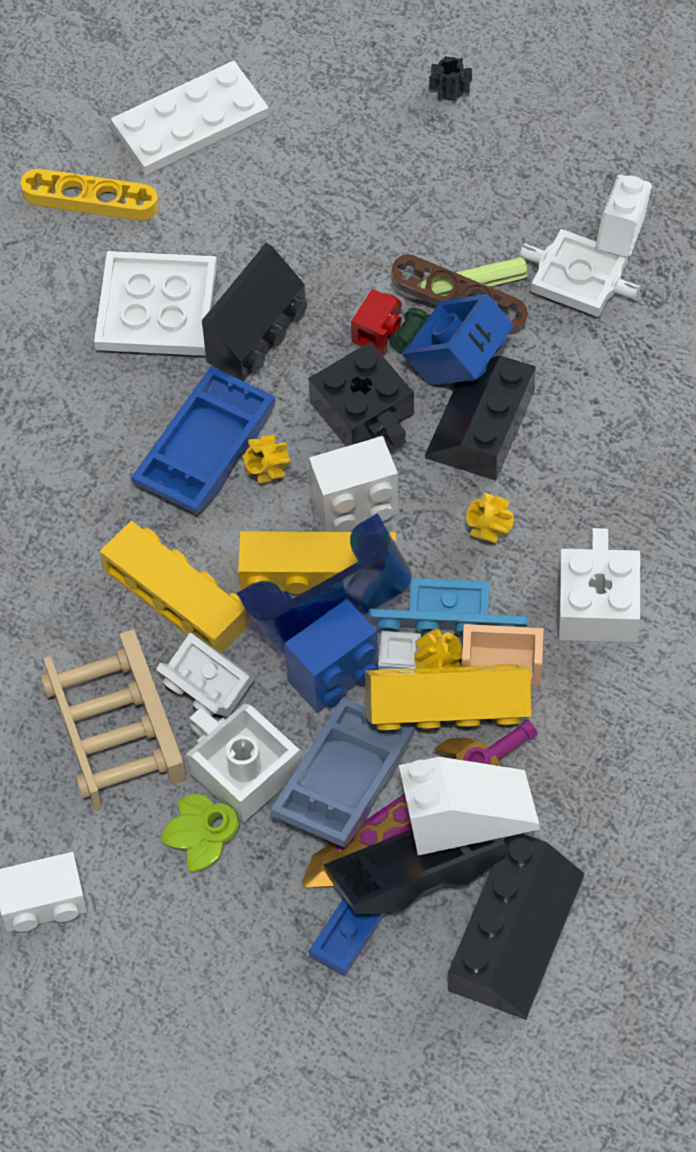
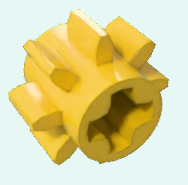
[242,435,291,483]
[466,493,514,543]
[414,628,462,668]

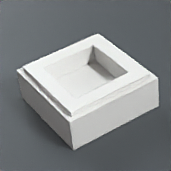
[378,631,421,670]

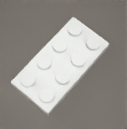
[111,61,269,176]

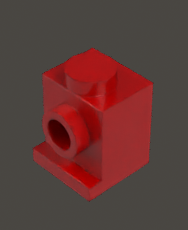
[351,289,402,356]

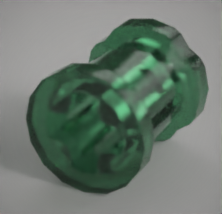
[389,308,430,354]

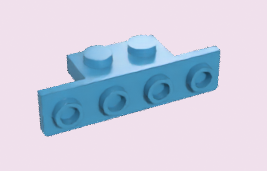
[369,578,527,636]

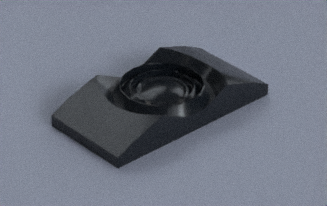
[324,829,507,914]

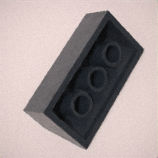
[448,833,585,1020]

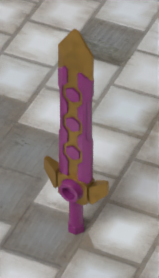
[302,720,538,888]

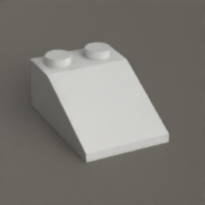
[399,757,540,855]

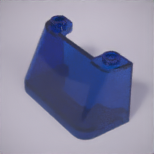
[237,513,412,654]

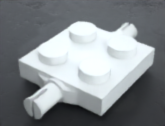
[519,229,641,317]

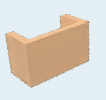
[462,624,544,686]

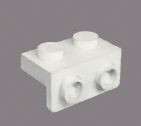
[156,632,255,717]

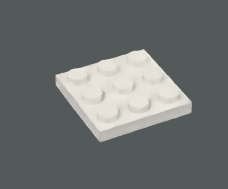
[94,251,217,356]

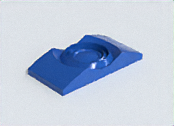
[131,366,275,514]

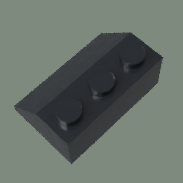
[202,243,307,381]
[425,355,536,481]

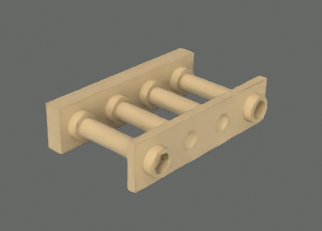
[40,629,186,811]

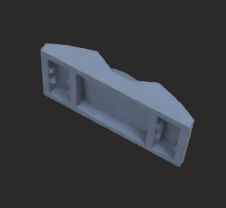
[270,697,414,847]

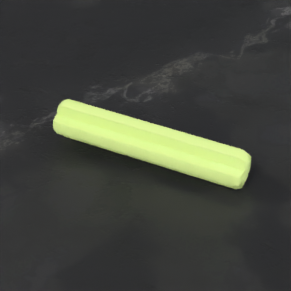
[420,257,528,296]

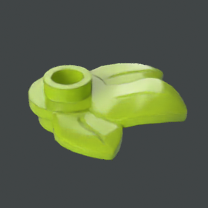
[160,794,239,873]

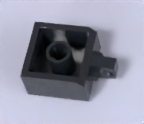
[308,341,414,451]

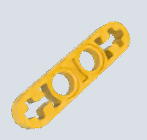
[20,169,159,221]

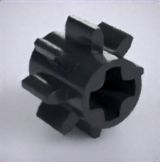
[429,56,472,101]

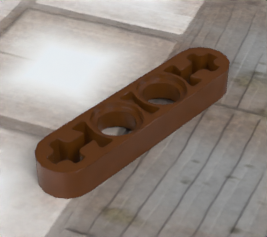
[390,254,528,334]

